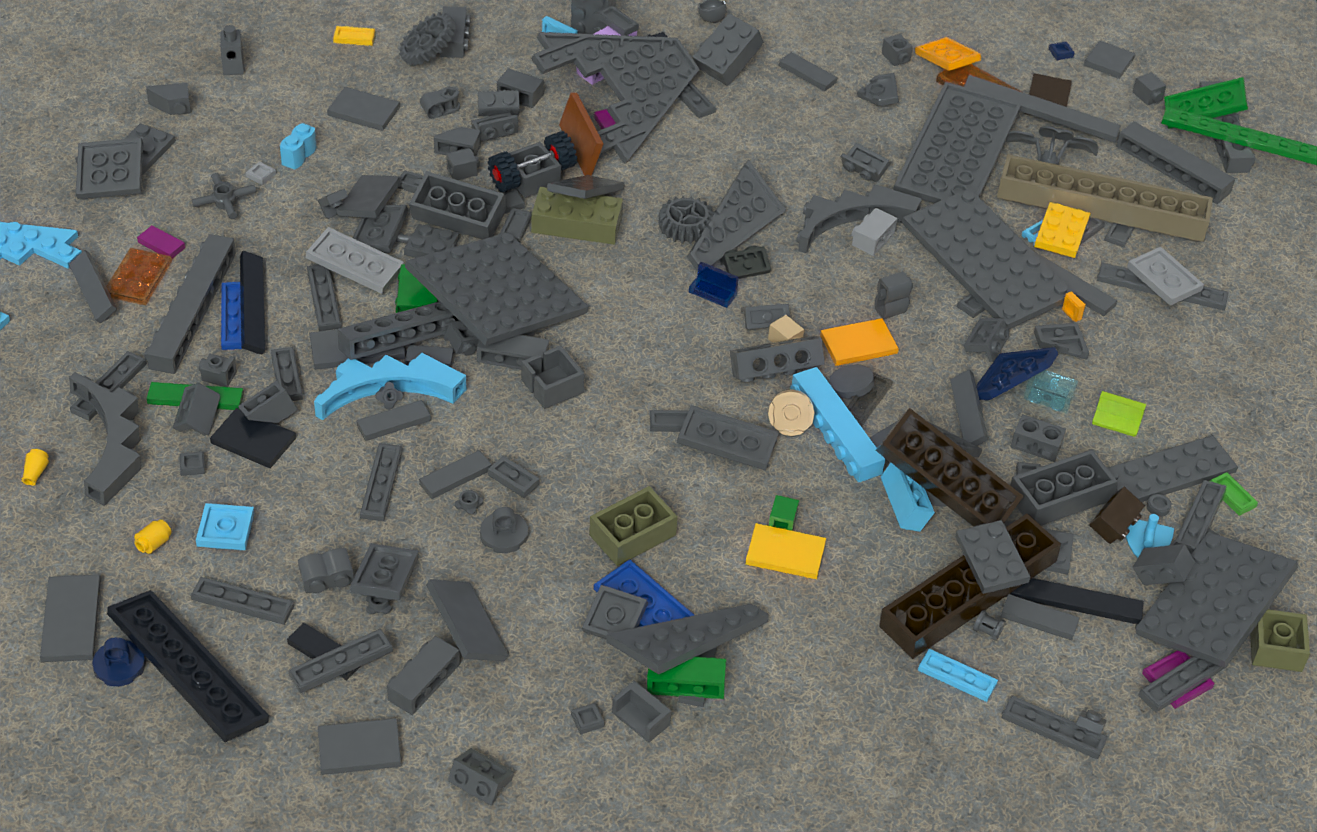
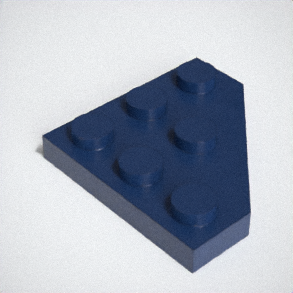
[976,347,1059,401]

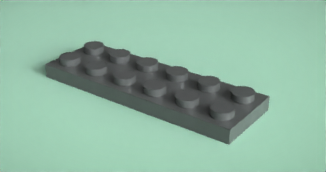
[1107,435,1238,502]

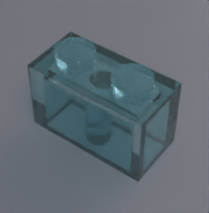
[1024,370,1078,413]

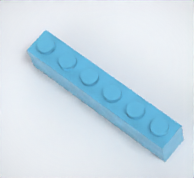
[790,367,885,483]

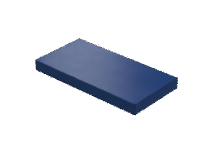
[594,560,694,627]

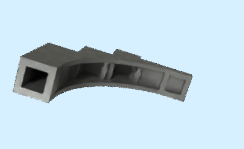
[796,184,922,253]
[69,372,141,506]

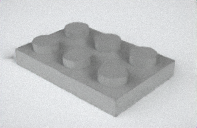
[1127,247,1204,306]

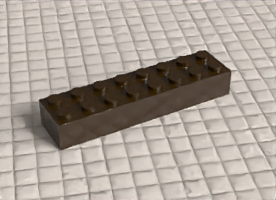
[879,514,1061,659]

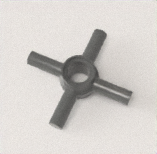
[192,173,256,219]

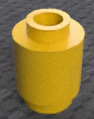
[134,519,172,554]

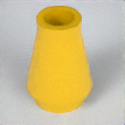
[22,449,49,486]

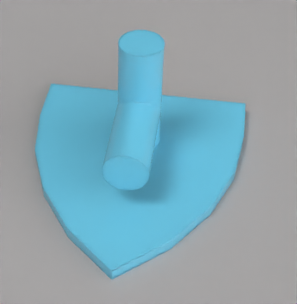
[1126,514,1174,558]

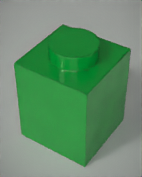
[769,495,799,531]

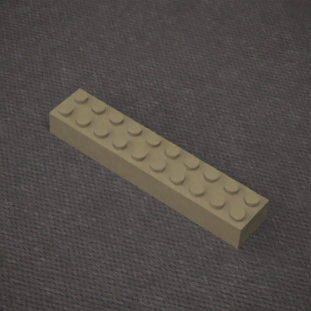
[997,154,1213,242]

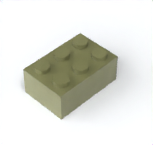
[589,486,678,566]

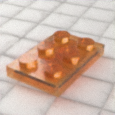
[106,248,172,306]

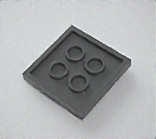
[76,137,143,199]

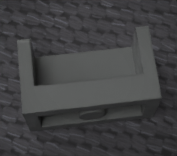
[612,681,672,743]

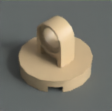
[768,389,815,436]

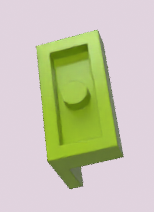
[1092,391,1146,437]

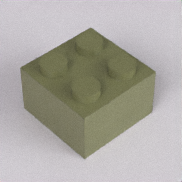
[1250,609,1310,672]

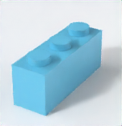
[881,463,935,532]

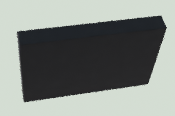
[210,408,296,469]

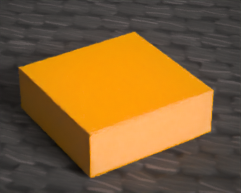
[1062,291,1086,322]

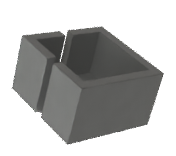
[521,345,584,409]

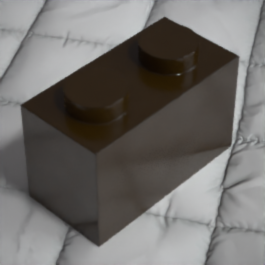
[1089,486,1145,544]

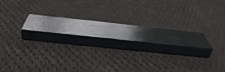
[240,250,265,355]
[1005,578,1144,625]

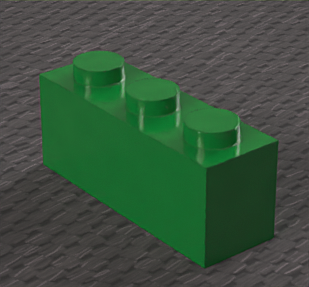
[647,657,726,699]

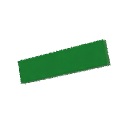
[146,382,244,410]

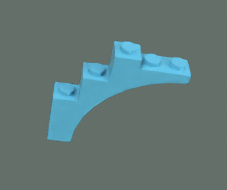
[314,353,466,420]

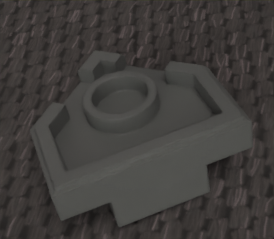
[857,73,899,106]

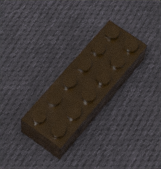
[875,408,1023,527]

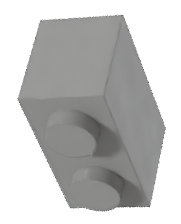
[851,208,898,256]

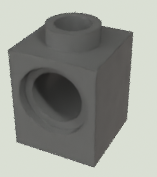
[882,34,913,66]

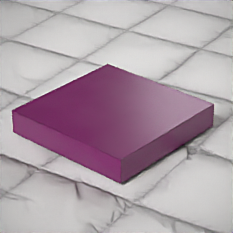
[1142,650,1215,709]

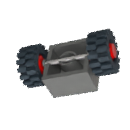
[487,131,577,198]

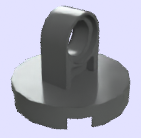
[480,507,528,553]

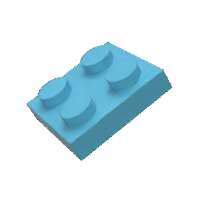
[196,503,254,550]

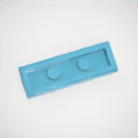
[918,649,998,702]

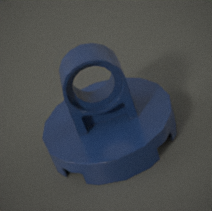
[92,637,146,687]

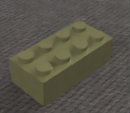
[531,187,623,245]

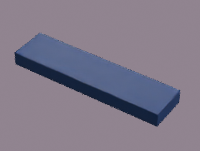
[221,282,242,350]

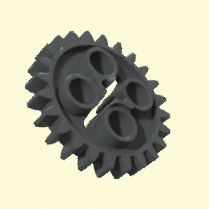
[399,12,457,66]

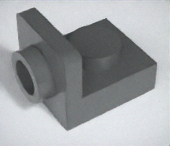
[318,188,348,219]

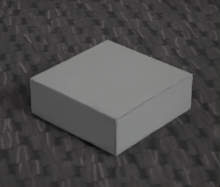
[246,161,276,185]

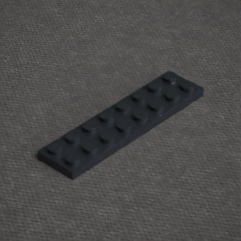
[107,590,269,743]

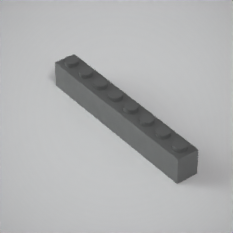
[145,234,236,374]

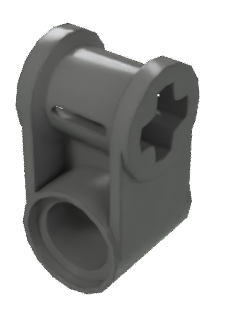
[420,86,460,119]

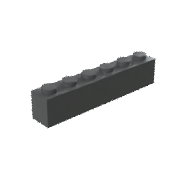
[1116,121,1235,204]

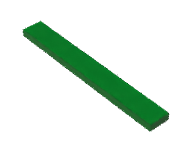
[1161,107,1317,165]

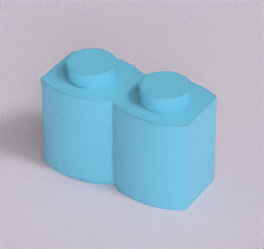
[280,123,316,169]

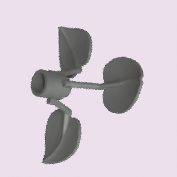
[1005,126,1098,165]

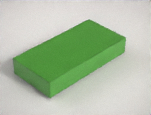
[1210,472,1258,516]

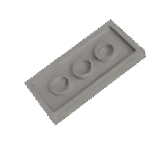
[306,227,404,294]

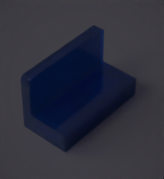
[689,262,739,308]

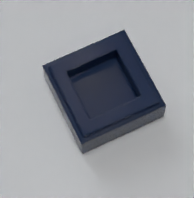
[1048,41,1075,61]

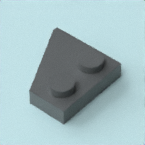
[1034,323,1089,359]

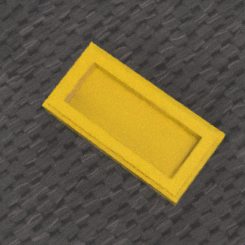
[333,26,375,46]

